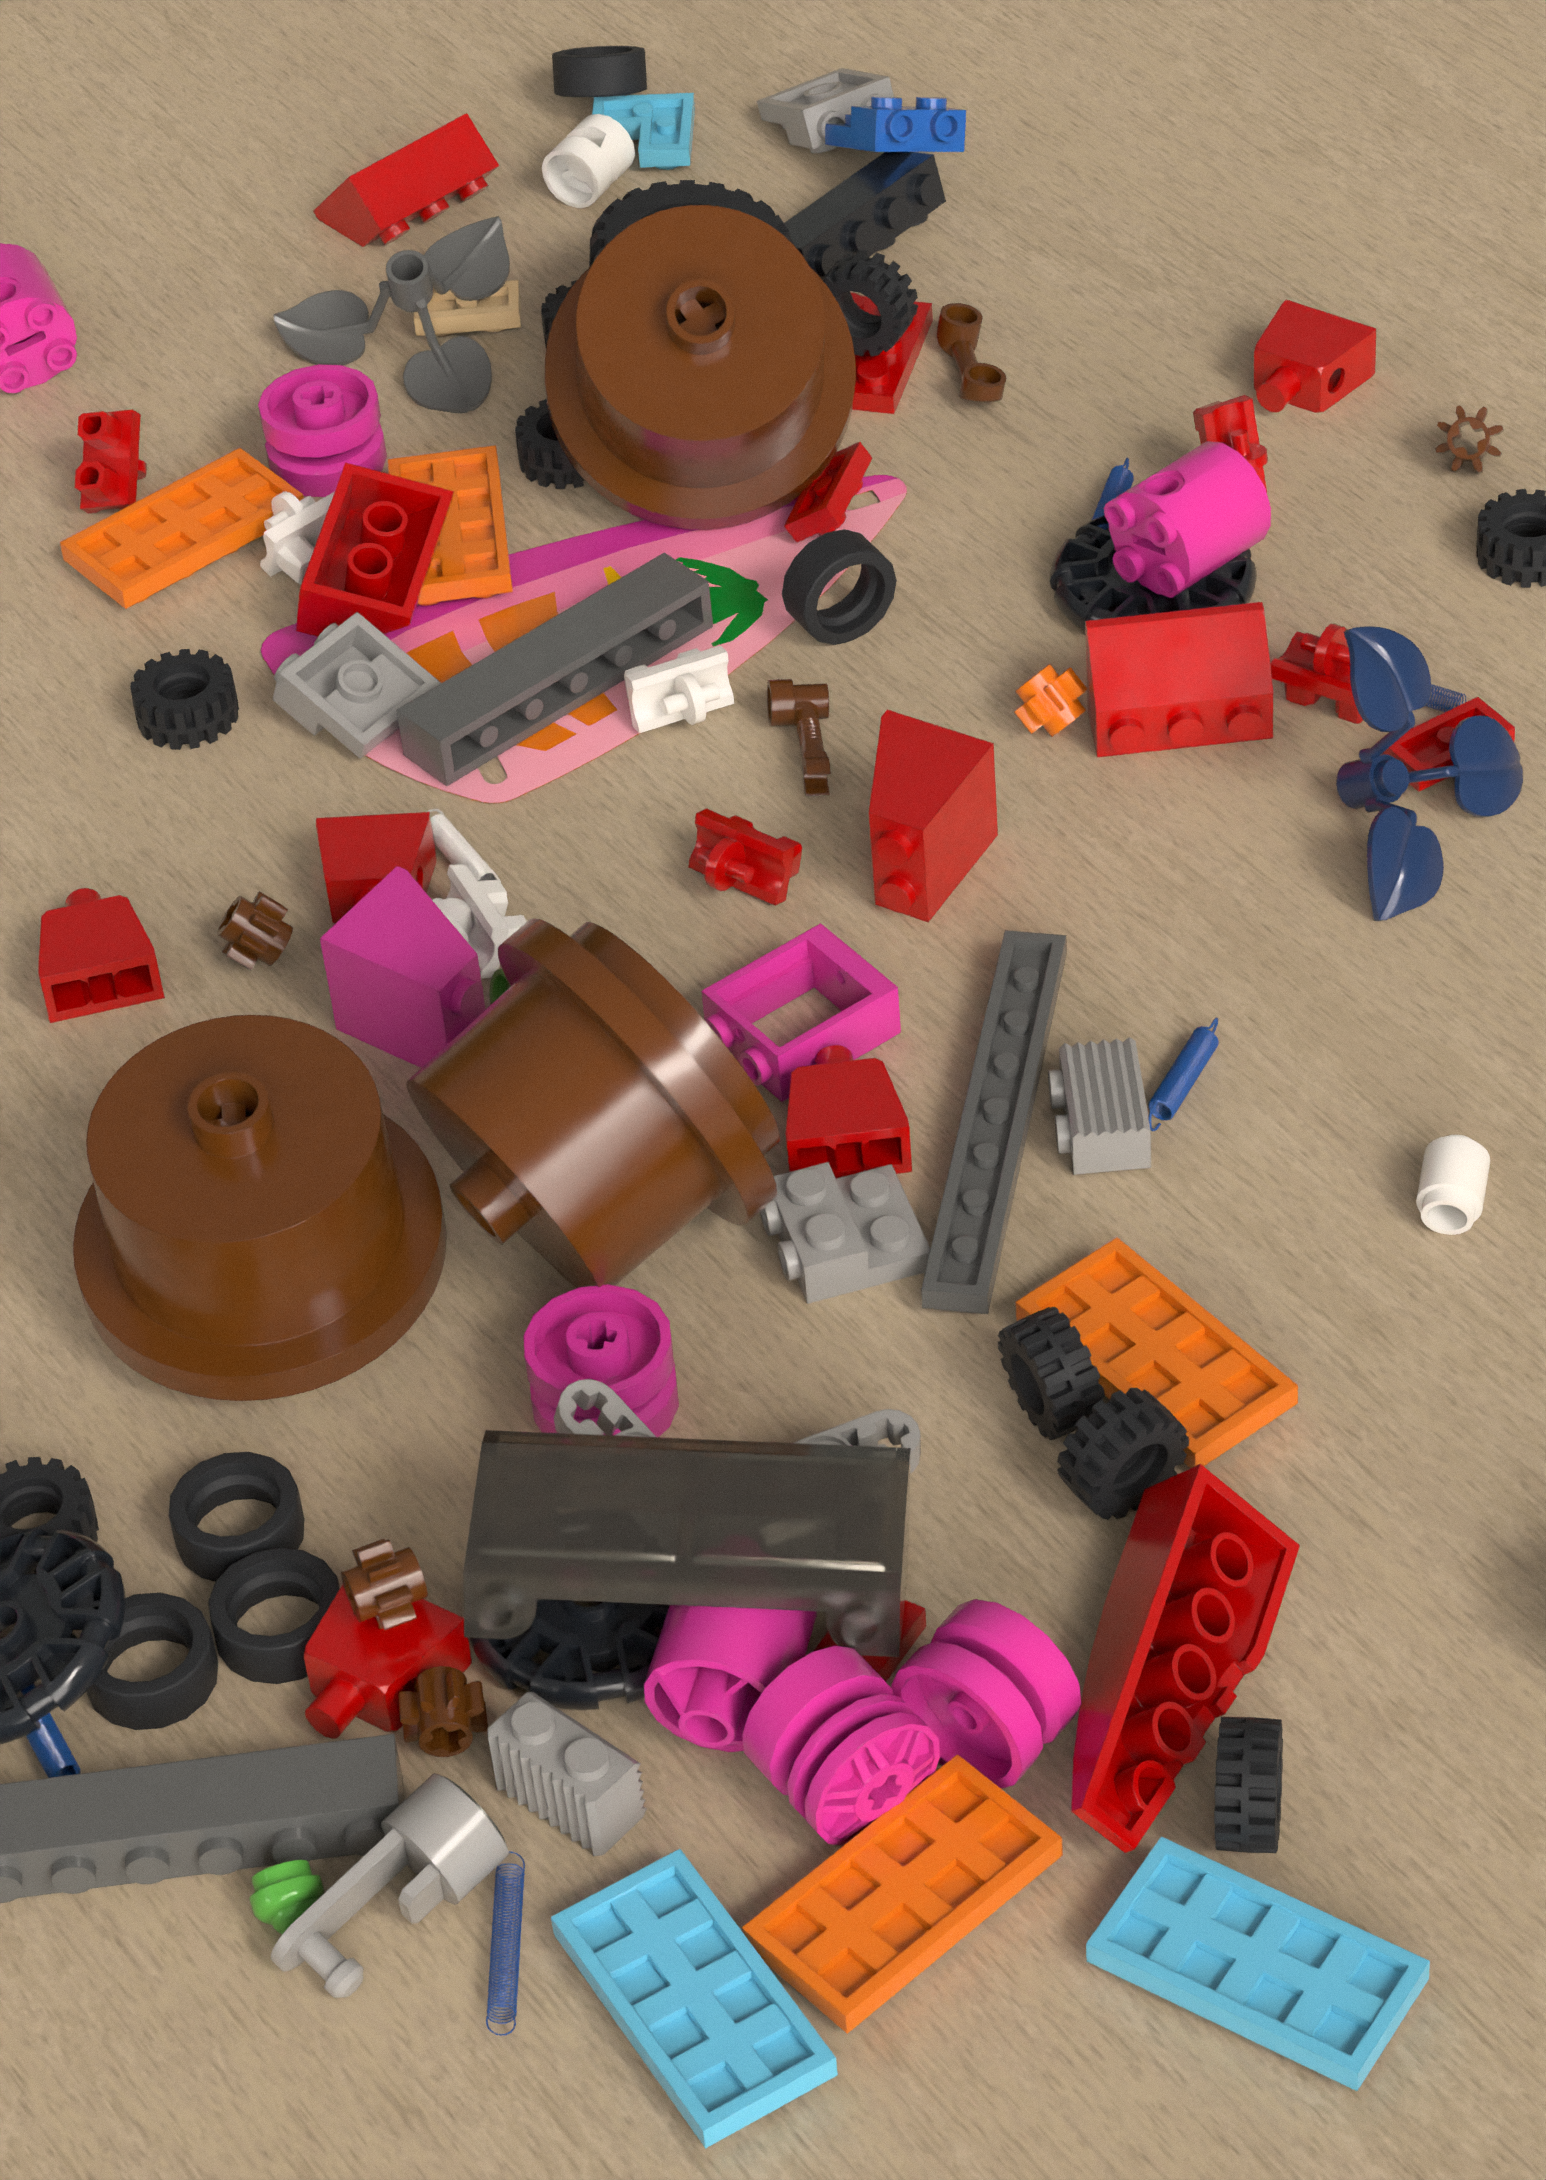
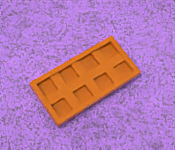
[388,445,513,606]
[60,448,304,609]
[1016,1237,1298,1468]
[742,1754,1063,2034]

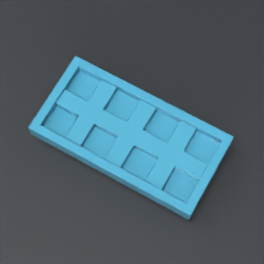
[1086,1836,1430,2091]
[551,1849,838,2149]

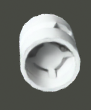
[542,114,635,208]

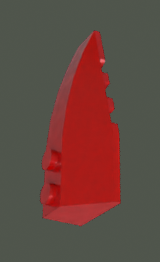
[1071,1464,1300,1853]

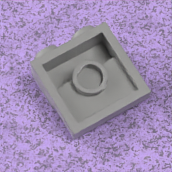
[757,68,894,153]
[272,612,441,759]
[760,1162,930,1304]

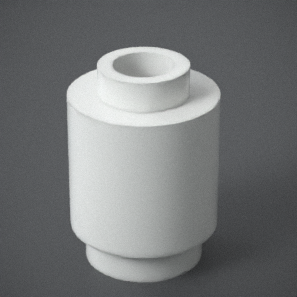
[1416,1135,1490,1235]

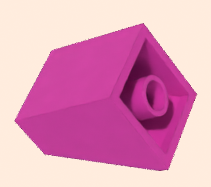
[320,866,486,1068]

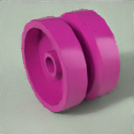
[258,364,387,497]
[523,1284,679,1457]
[891,1599,1082,1789]

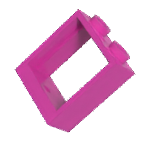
[701,923,901,1102]

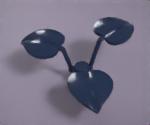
[1336,626,1523,921]

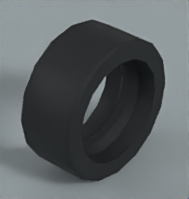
[552,46,647,97]
[782,529,897,645]
[168,1452,305,1581]
[208,1548,340,1684]
[86,1592,218,1730]

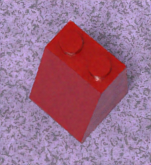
[869,709,998,923]

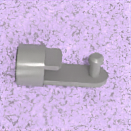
[271,1773,509,1998]

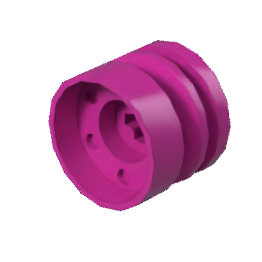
[742,1646,940,1846]

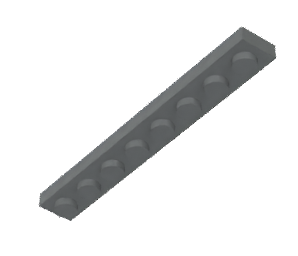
[921,930,1067,1314]

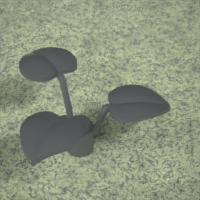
[274,216,510,414]

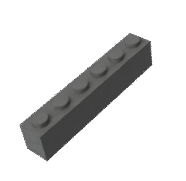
[396,553,713,786]
[0,1734,405,1903]

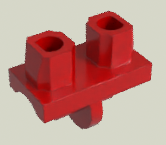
[1193,394,1268,492]
[74,409,147,514]
[1270,623,1363,724]
[688,808,803,906]

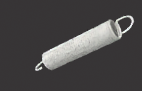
[427,809,501,883]

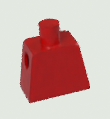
[1254,299,1376,413]
[316,812,437,924]
[38,888,165,1023]
[786,1045,912,1179]
[304,1585,472,1739]

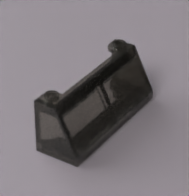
[463,1430,911,1657]

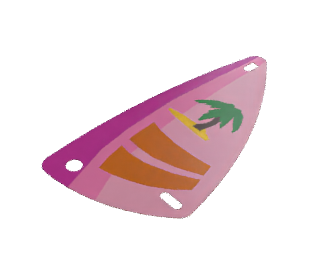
[261,475,907,803]

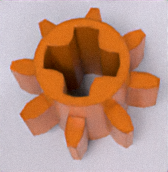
[1014,664,1087,737]

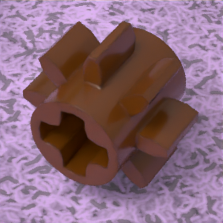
[1435,405,1504,474]
[217,891,293,971]
[341,1539,428,1630]
[398,1666,488,1757]

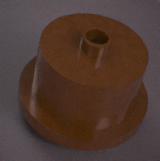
[545,205,856,529]
[406,918,780,1288]
[73,1015,447,1401]

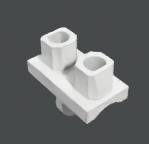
[260,491,335,585]
[624,646,734,733]
[432,864,527,979]

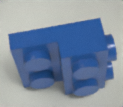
[825,96,966,152]

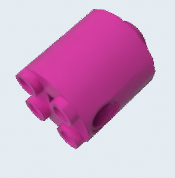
[0,243,77,393]
[1104,441,1271,598]
[644,1537,820,1752]

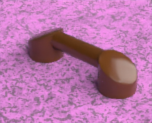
[936,303,1006,402]

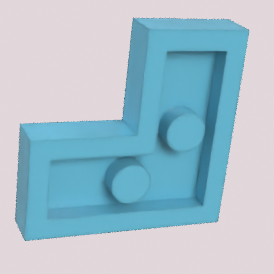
[592,93,695,170]

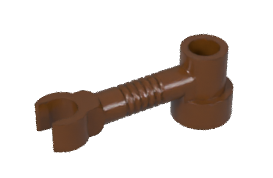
[767,679,831,796]

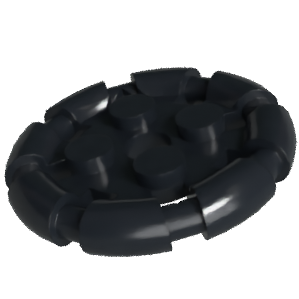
[1050,515,1257,631]
[465,1502,686,1710]
[0,1529,126,1745]

